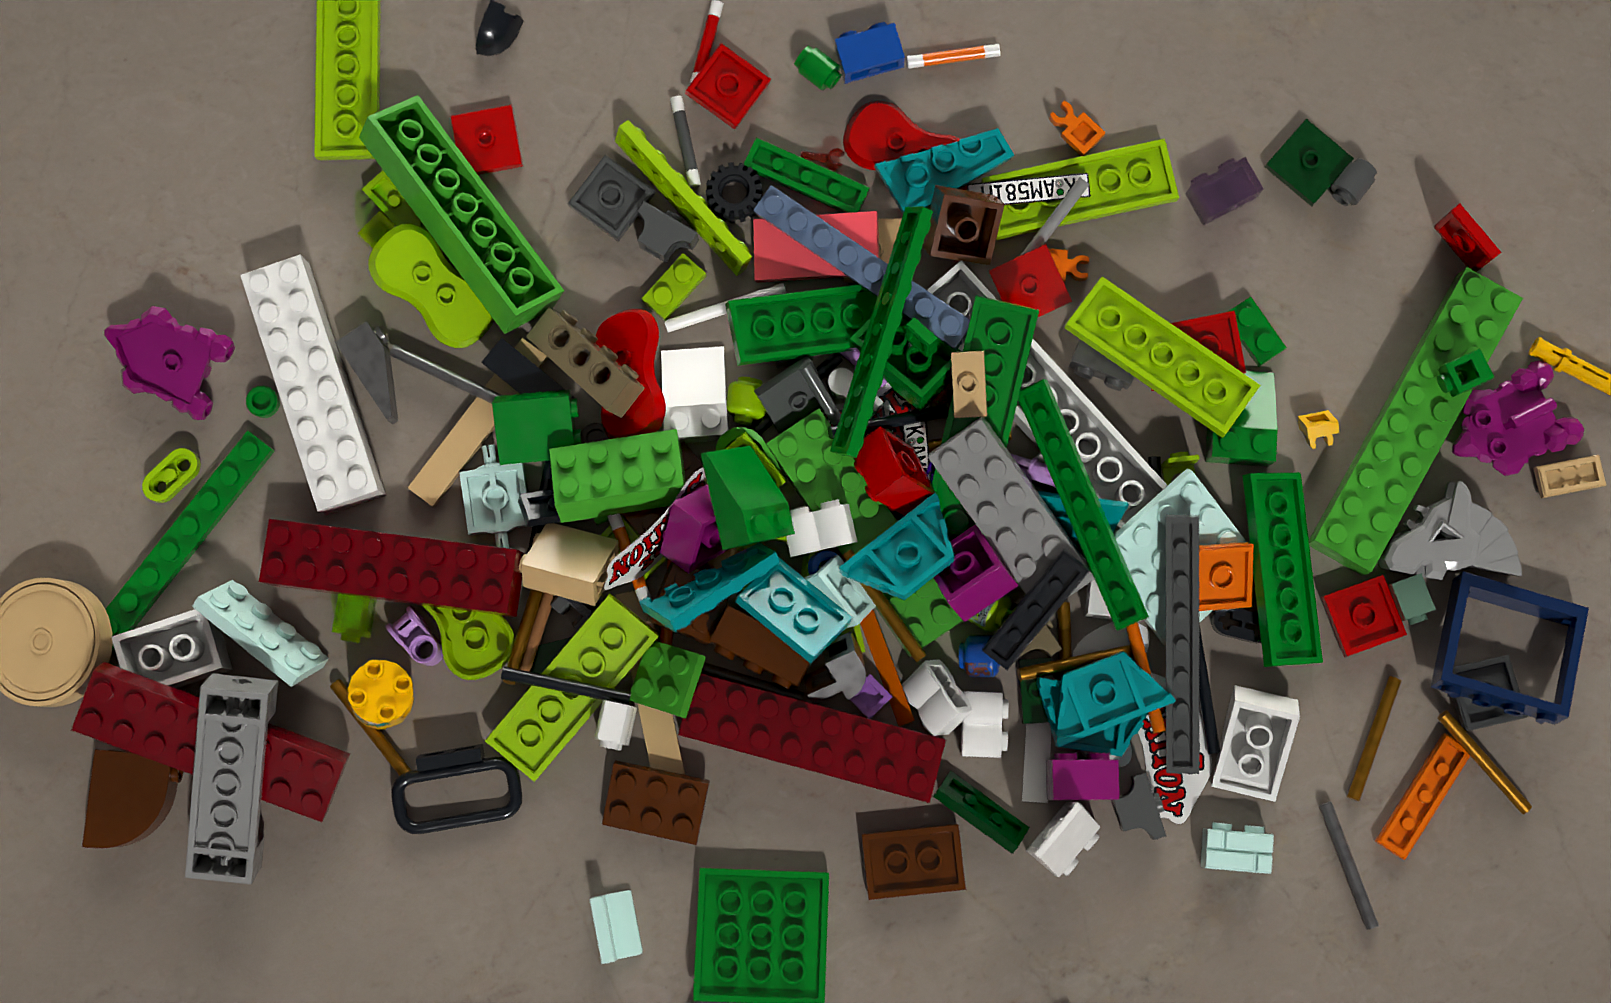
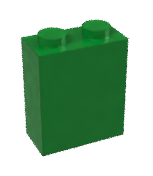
[492,389,583,465]

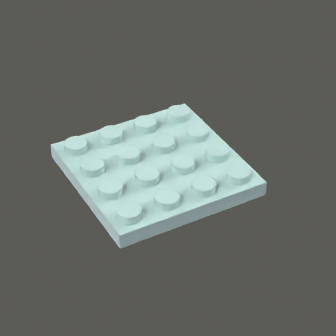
[1114,469,1246,646]

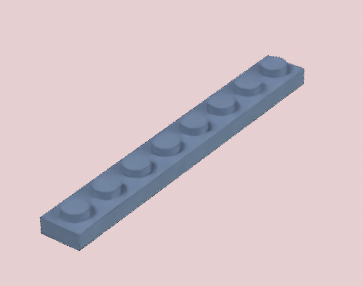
[753,185,970,351]

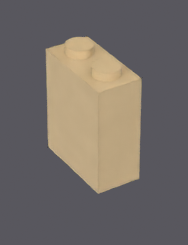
[519,523,619,606]

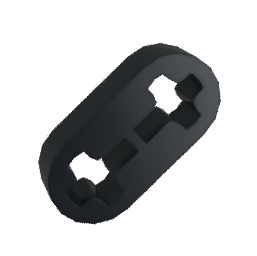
[1211,608,1261,644]

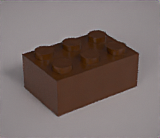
[710,606,810,690]

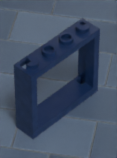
[1431,571,1589,725]

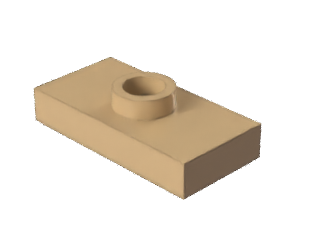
[951,351,987,418]
[1533,455,1606,499]

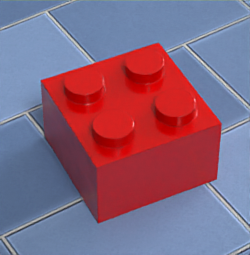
[854,426,935,516]

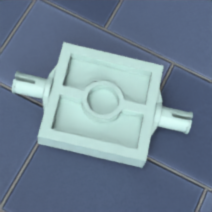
[459,444,528,548]

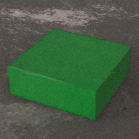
[906,317,938,358]

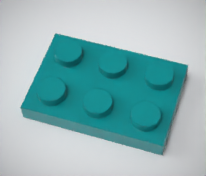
[736,557,853,664]

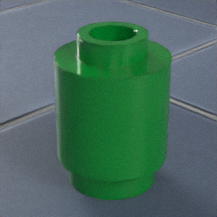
[794,46,841,91]

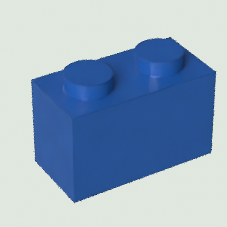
[835,22,905,84]

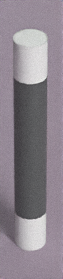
[670,96,701,188]

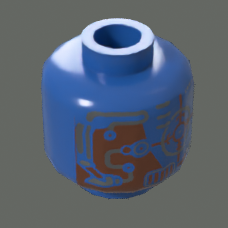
[959,635,1001,677]

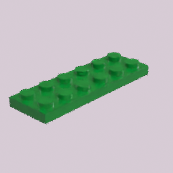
[725,285,877,366]
[1242,472,1323,667]

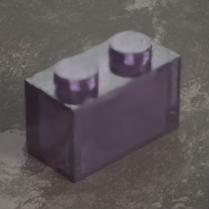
[1186,157,1264,226]

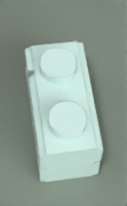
[1200,822,1274,874]

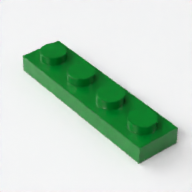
[744,138,870,213]

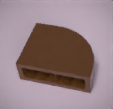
[82,749,184,849]

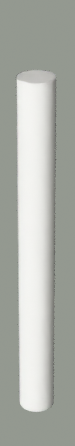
[664,283,786,333]

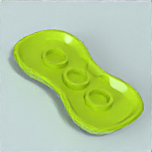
[368,224,494,348]
[422,605,515,680]

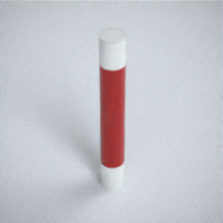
[689,0,723,85]

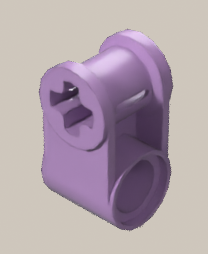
[385,605,443,666]

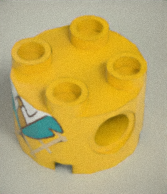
[348,659,414,730]

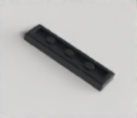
[982,549,1090,670]

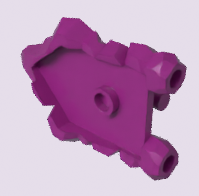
[104,306,235,420]
[1452,360,1584,476]

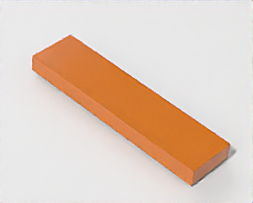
[1375,733,1470,860]

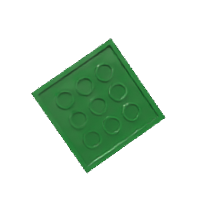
[693,868,829,1003]

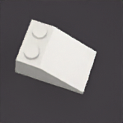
[661,346,729,444]
[1211,685,1300,802]
[1026,801,1100,877]

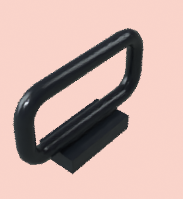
[391,744,522,834]

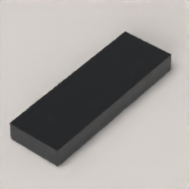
[481,338,575,399]

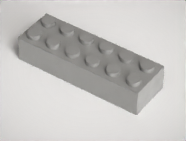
[928,416,1095,596]

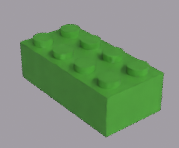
[549,429,686,523]

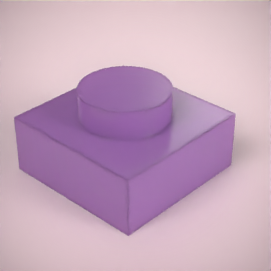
[850,674,892,719]

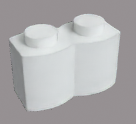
[786,499,857,557]
[902,659,972,736]
[961,691,1009,758]
[594,700,637,751]

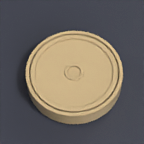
[0,578,113,707]

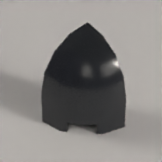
[476,0,524,56]

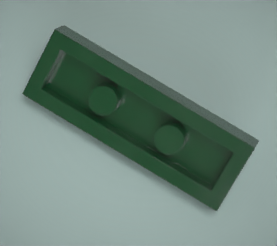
[933,771,1030,854]

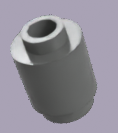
[1331,158,1377,206]

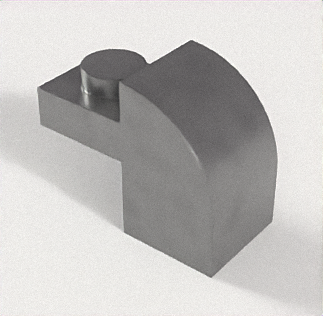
[804,632,866,704]

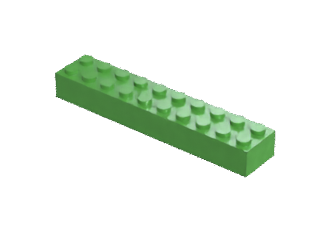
[1309,267,1523,576]

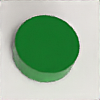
[246,385,280,418]

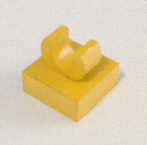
[1298,410,1339,449]

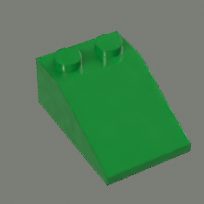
[850,314,962,412]
[1205,371,1278,467]
[701,445,795,550]

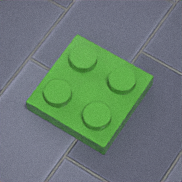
[630,641,706,719]

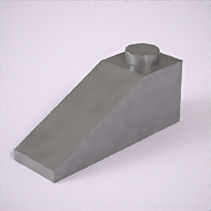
[335,321,398,424]

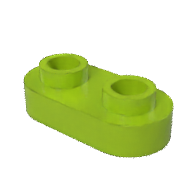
[142,448,201,503]

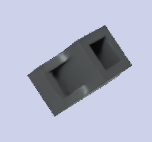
[637,201,699,263]
[1111,773,1166,840]

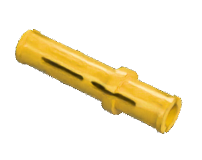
[1528,337,1611,396]

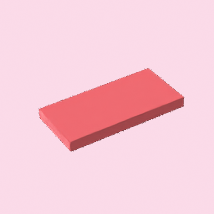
[753,211,879,283]

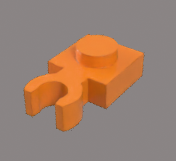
[1049,101,1106,156]
[1048,248,1090,283]

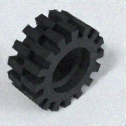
[706,162,763,223]

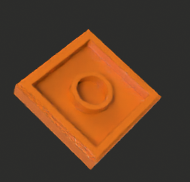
[1199,542,1254,611]

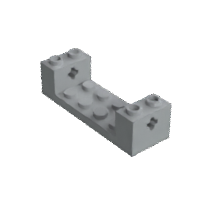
[185,673,278,884]

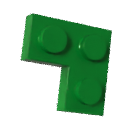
[1229,297,1287,367]

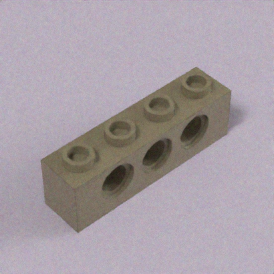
[526,307,645,418]

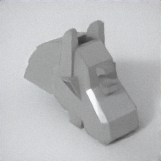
[1378,481,1522,580]

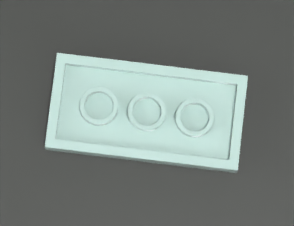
[192,580,329,687]

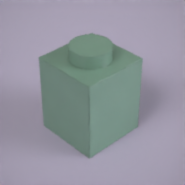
[1388,573,1436,625]

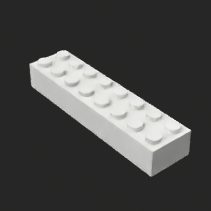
[240,255,386,516]

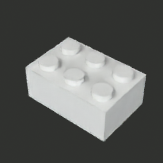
[111,609,233,688]

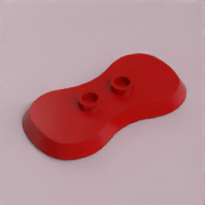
[843,101,971,190]
[596,309,666,439]

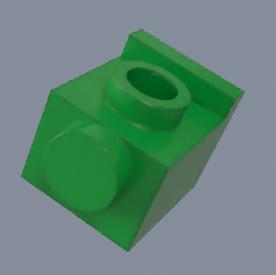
[1437,349,1495,398]

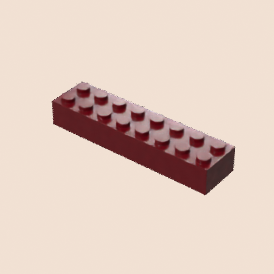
[259,519,525,617]
[71,662,350,822]
[678,674,946,803]

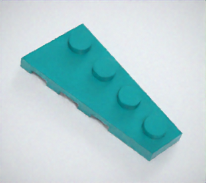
[874,128,1014,214]
[639,543,780,632]

